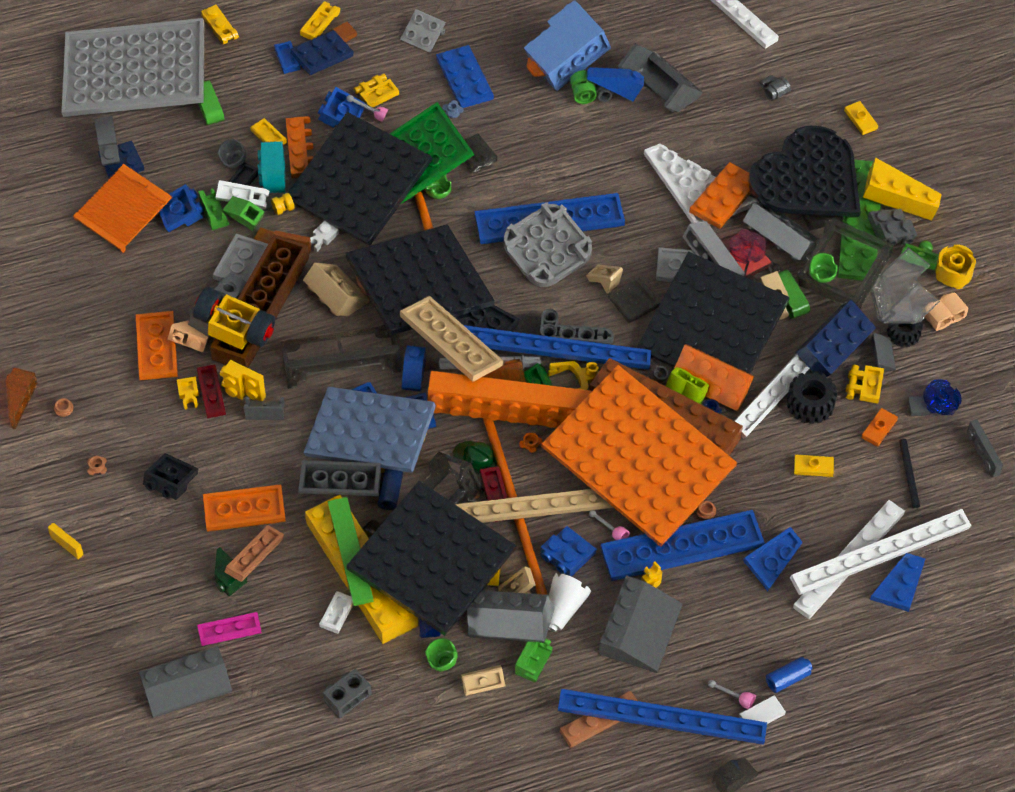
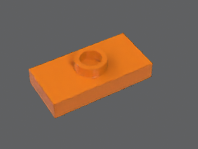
[861,408,898,447]

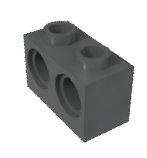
[323,668,372,719]

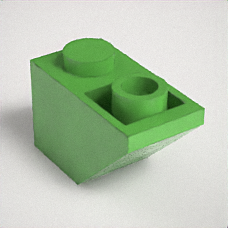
[222,196,265,231]

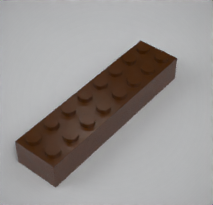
[210,234,309,368]

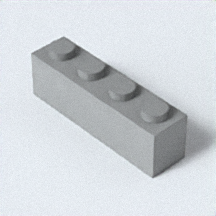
[683,221,745,276]

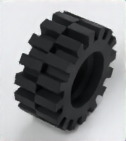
[887,311,923,347]

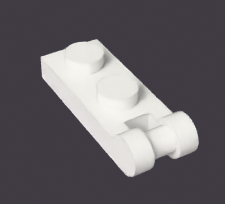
[216,180,270,209]

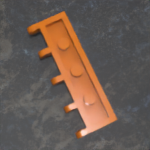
[286,116,314,178]

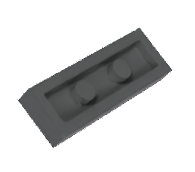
[967,419,1003,477]

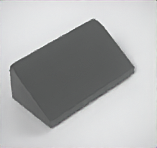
[872,333,896,371]

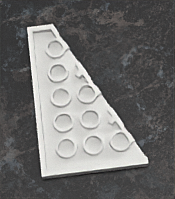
[644,144,759,225]

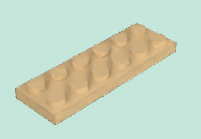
[400,296,503,381]

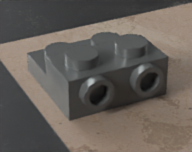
[867,209,917,246]

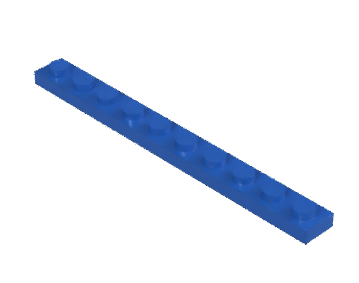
[464,325,651,370]
[558,689,767,745]

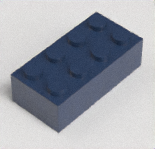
[796,300,876,377]

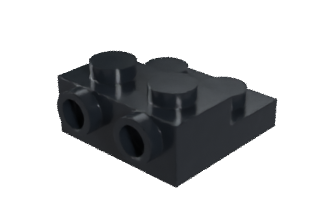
[143,453,198,500]

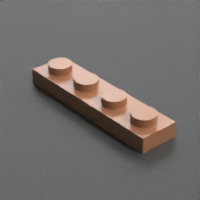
[225,525,284,582]
[560,691,638,748]

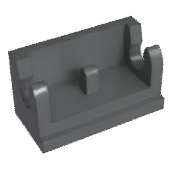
[244,397,285,420]

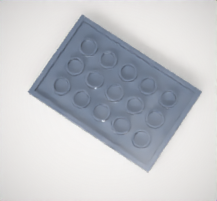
[304,387,436,473]

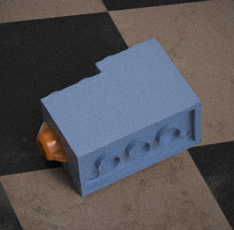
[524,0,611,91]

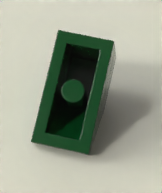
[215,547,248,597]

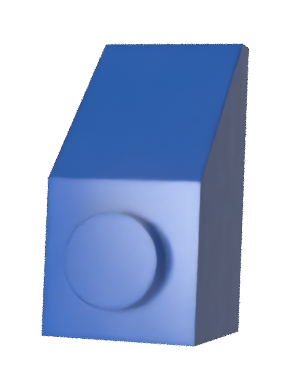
[402,345,426,392]

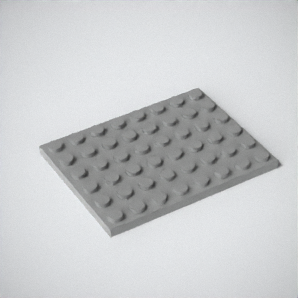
[62,18,204,117]

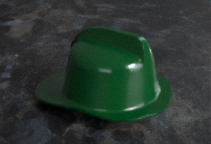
[453,441,497,474]

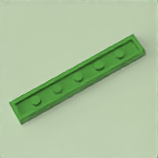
[328,497,374,606]

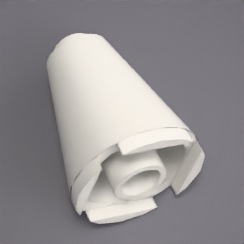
[548,573,591,632]

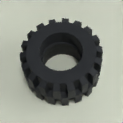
[787,371,837,424]

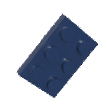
[290,30,354,75]

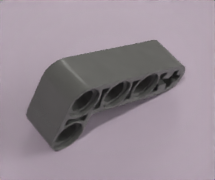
[540,309,614,345]

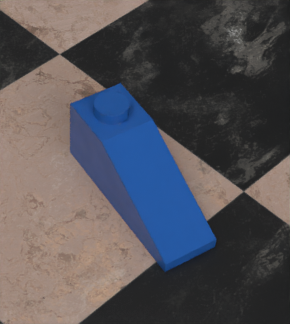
[587,67,644,101]

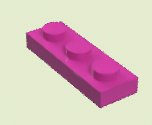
[197,612,262,646]

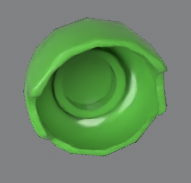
[425,175,451,199]
[809,253,838,283]
[425,638,458,672]

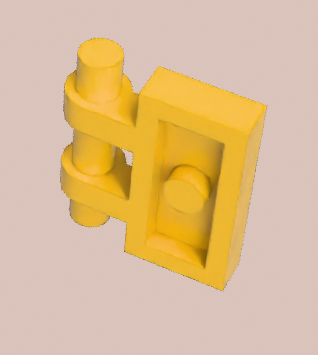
[353,73,399,108]
[845,364,884,404]

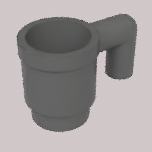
[760,75,791,101]

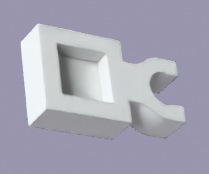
[310,221,339,252]

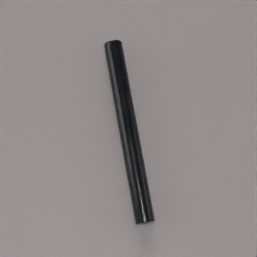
[899,439,920,509]

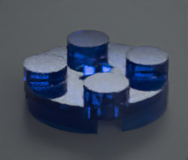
[923,379,962,415]

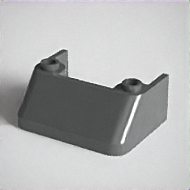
[618,43,703,113]

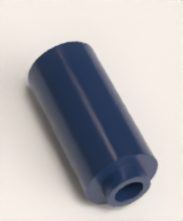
[377,469,403,510]

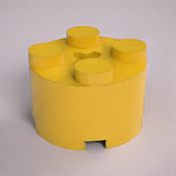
[936,244,976,289]

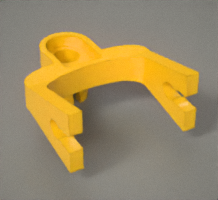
[548,361,599,390]

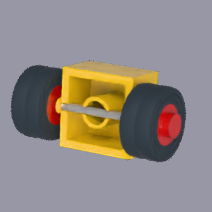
[193,287,275,350]

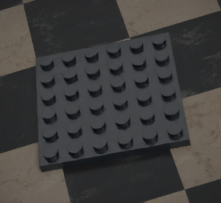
[288,112,433,246]
[346,224,495,336]
[636,251,790,374]
[346,481,516,636]

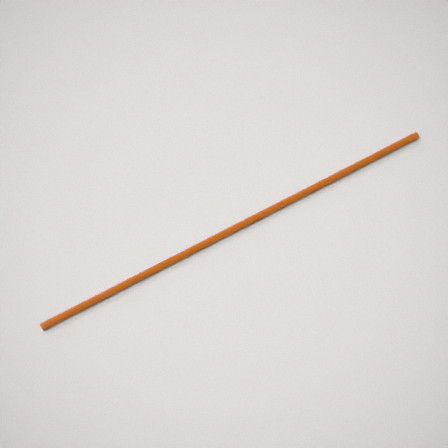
[414,191,548,595]

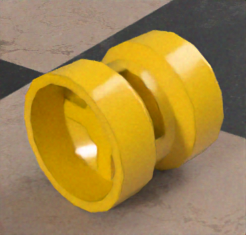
[271,192,295,216]

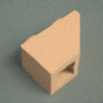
[167,320,210,352]

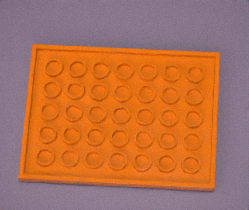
[541,365,737,547]

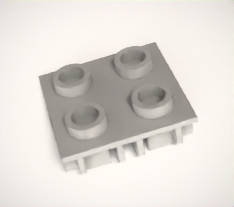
[400,9,446,53]

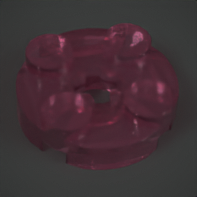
[729,229,766,264]

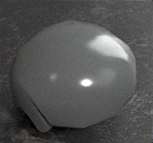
[217,139,247,169]

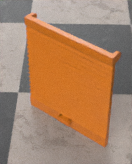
[73,164,172,253]

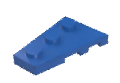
[743,527,803,591]
[870,553,925,612]

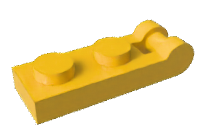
[300,1,340,40]
[201,5,239,45]

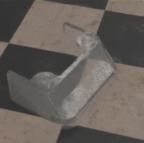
[870,248,940,324]

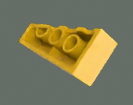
[863,158,942,221]

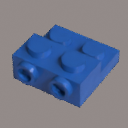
[318,87,367,128]
[159,184,204,232]
[540,526,597,577]

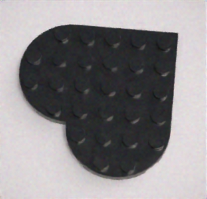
[748,125,861,217]

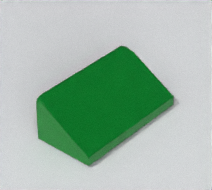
[523,363,553,386]

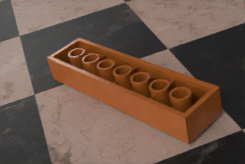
[589,358,743,456]

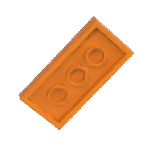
[689,162,751,229]
[136,311,178,380]
[674,344,754,411]
[203,484,286,532]

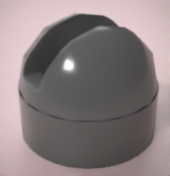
[652,366,669,383]

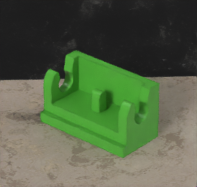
[198,188,229,230]
[515,639,553,683]

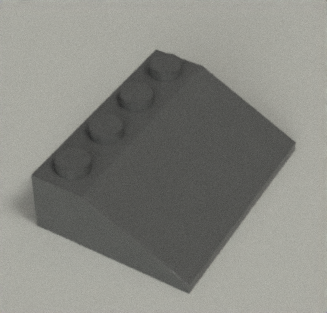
[599,576,683,673]

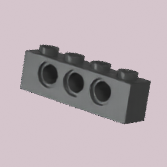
[188,272,247,336]

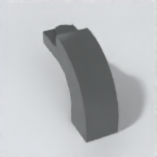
[94,116,120,166]

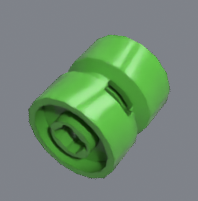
[570,70,597,104]

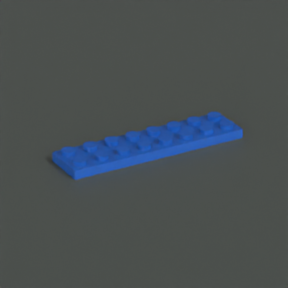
[475,193,625,244]
[600,510,765,581]

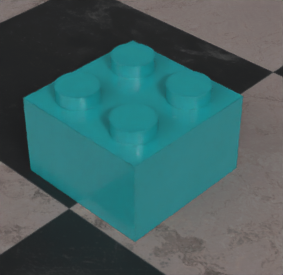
[258,141,286,193]

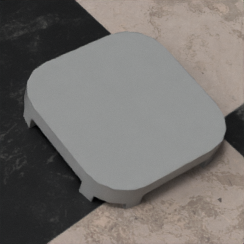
[504,202,592,287]

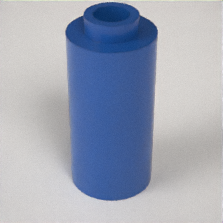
[766,657,813,693]

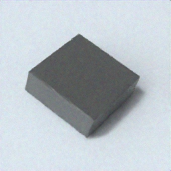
[908,396,931,416]

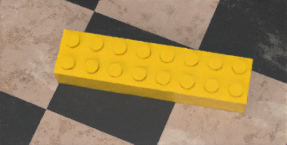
[305,495,418,644]

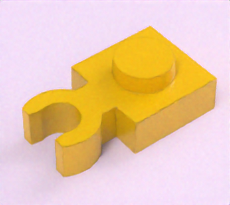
[177,376,199,410]
[641,561,662,588]

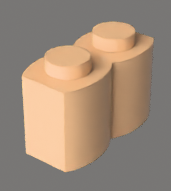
[923,293,968,331]

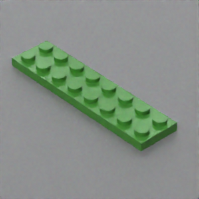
[838,160,881,282]

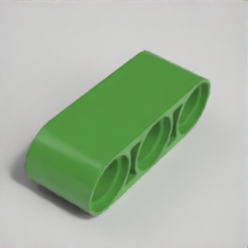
[198,80,225,125]
[778,270,810,319]

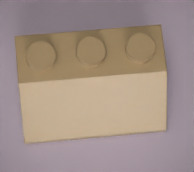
[303,263,370,316]

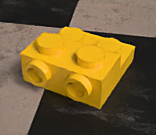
[220,360,266,401]

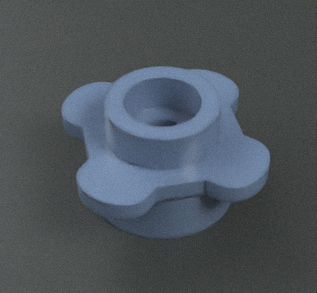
[443,100,464,118]

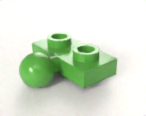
[900,241,939,270]

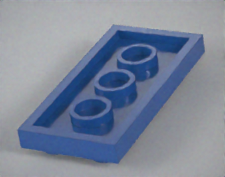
[436,45,494,108]

